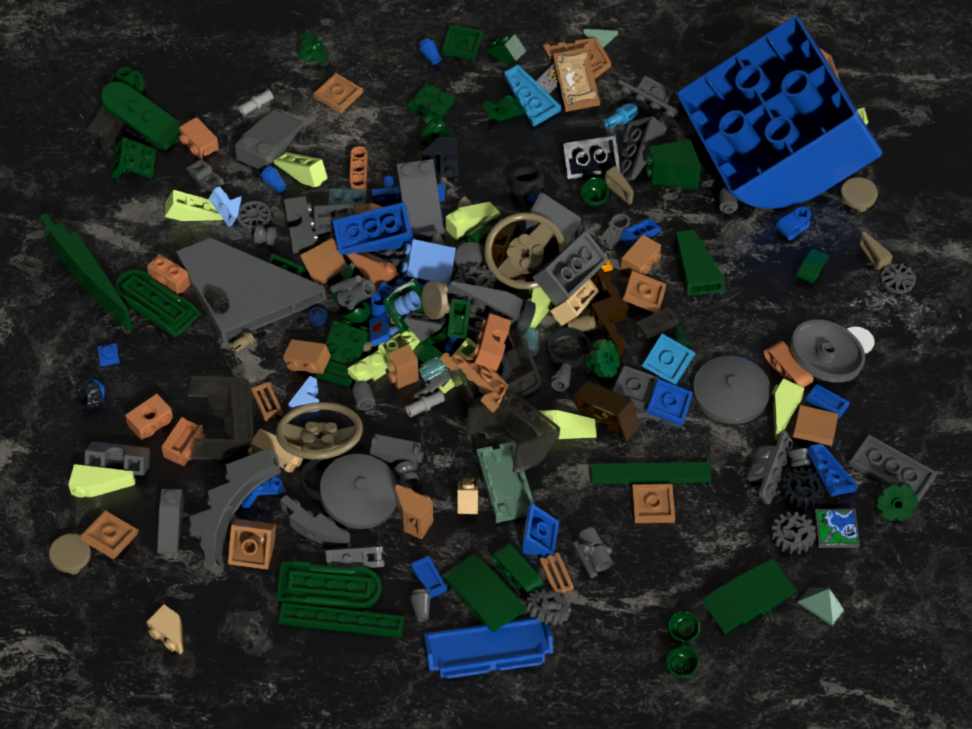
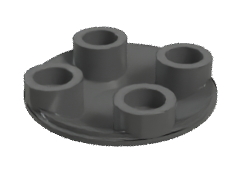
[455,242,488,270]

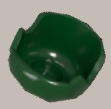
[580,177,609,207]
[342,300,371,325]
[669,611,700,643]
[665,645,700,679]

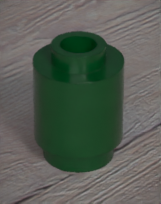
[466,225,491,246]

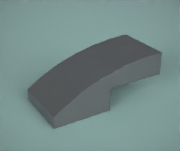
[186,159,224,192]

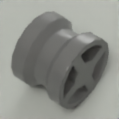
[788,448,811,468]

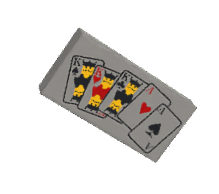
[536,63,559,94]

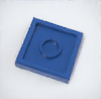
[646,378,693,427]

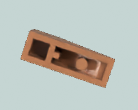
[346,252,400,291]

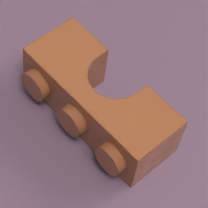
[473,313,511,371]

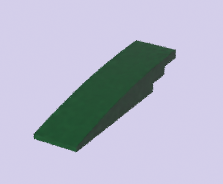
[40,213,133,332]

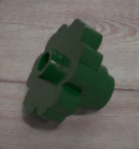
[297,31,329,63]
[109,67,145,94]
[420,111,453,144]
[585,339,620,378]
[876,482,918,521]

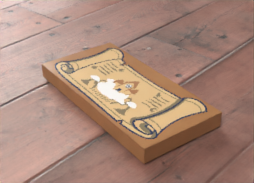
[553,47,600,112]

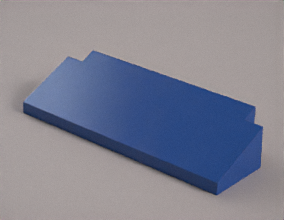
[424,617,553,678]

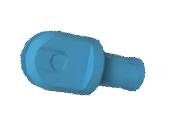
[604,103,638,130]

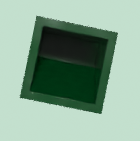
[645,139,701,190]

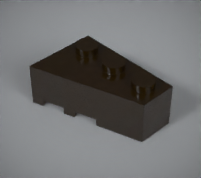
[573,381,640,442]

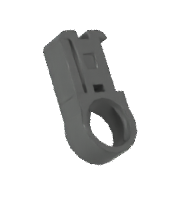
[598,214,630,249]

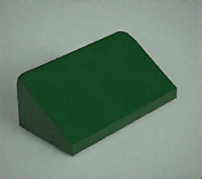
[268,253,307,277]

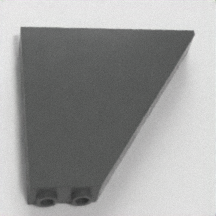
[176,238,326,343]

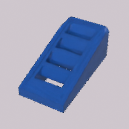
[621,218,661,248]

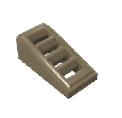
[605,166,634,205]
[859,232,893,271]

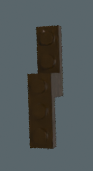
[591,267,628,356]

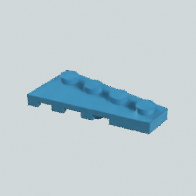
[504,65,561,127]

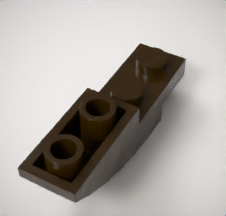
[483,214,521,269]

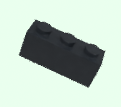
[560,134,620,179]

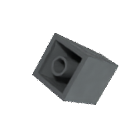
[526,193,582,253]

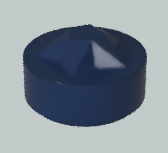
[308,307,328,326]

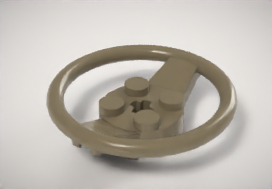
[484,213,566,289]
[276,402,363,460]

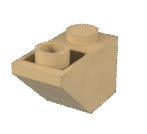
[458,478,478,514]
[147,605,183,654]

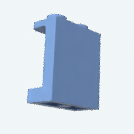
[401,239,456,284]

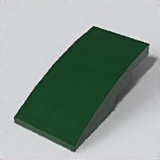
[442,554,526,633]
[702,559,797,634]

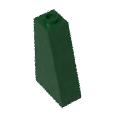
[675,230,725,296]

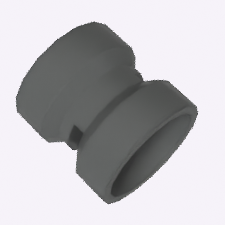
[254,225,276,245]
[394,461,419,488]

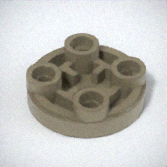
[840,177,878,212]
[421,281,450,320]
[49,534,92,574]

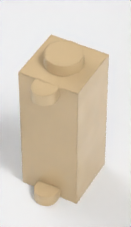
[248,429,303,472]

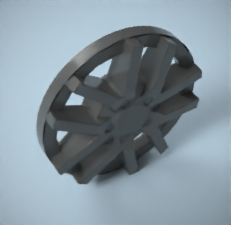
[237,201,271,231]
[880,264,916,294]

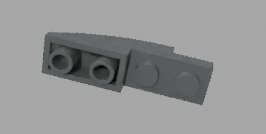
[280,495,351,548]

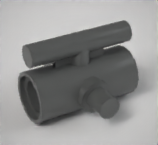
[330,275,376,310]
[573,527,613,578]

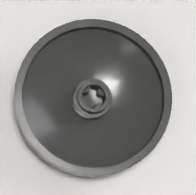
[790,320,865,382]
[693,356,771,424]
[319,454,399,529]

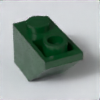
[486,34,526,64]

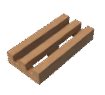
[251,382,283,421]
[539,552,574,594]

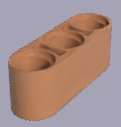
[350,146,368,198]
[764,341,813,388]

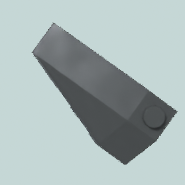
[620,116,667,181]

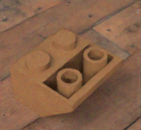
[395,484,433,539]

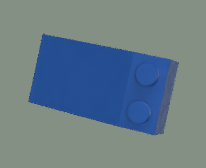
[333,202,414,255]

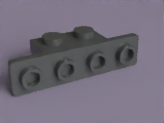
[618,76,681,118]
[747,431,793,504]

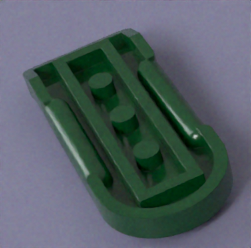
[100,82,184,150]
[115,270,200,338]
[277,561,381,609]

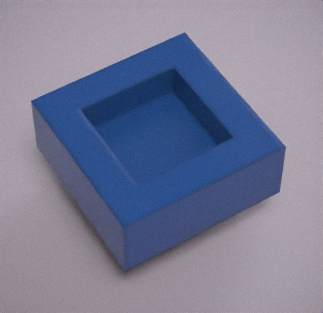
[97,343,120,366]

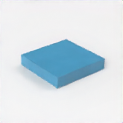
[642,334,695,385]

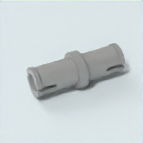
[238,89,274,116]
[405,390,445,417]

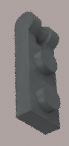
[326,545,385,568]

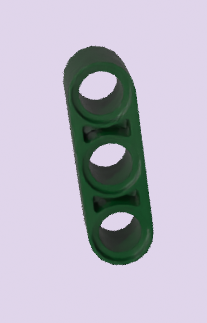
[491,543,544,598]

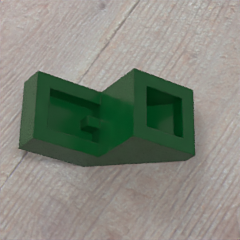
[482,95,524,121]

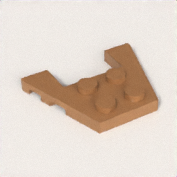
[543,38,611,79]
[440,353,509,413]

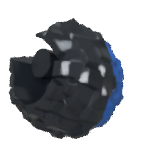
[74,378,105,409]

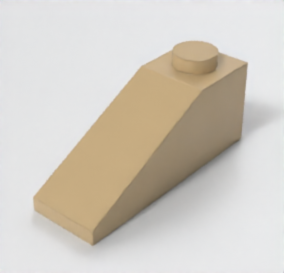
[550,279,599,326]

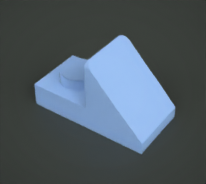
[209,187,241,227]
[289,376,319,414]

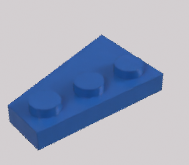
[808,444,859,496]

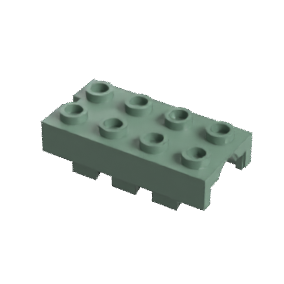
[476,441,535,523]

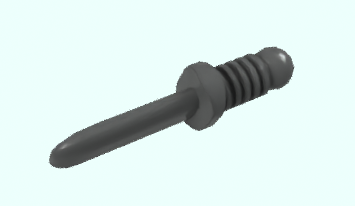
[413,371,451,401]

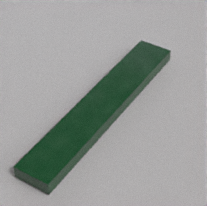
[591,462,711,484]
[278,602,405,638]

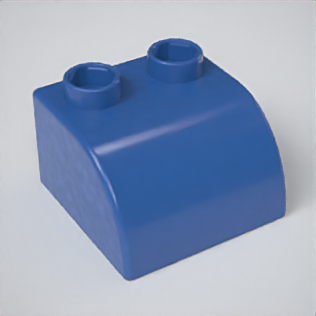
[677,16,882,209]

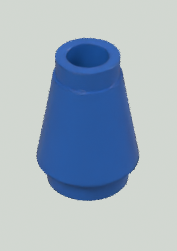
[419,38,441,64]
[261,166,287,193]

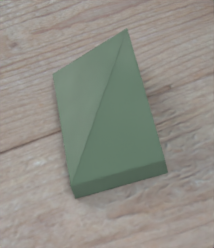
[584,29,618,48]
[798,587,844,626]

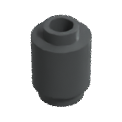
[719,186,738,213]
[352,381,376,410]

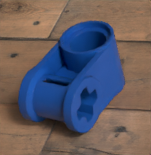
[776,207,811,240]
[371,282,395,317]

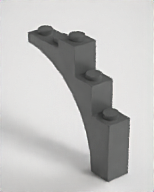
[189,448,281,575]

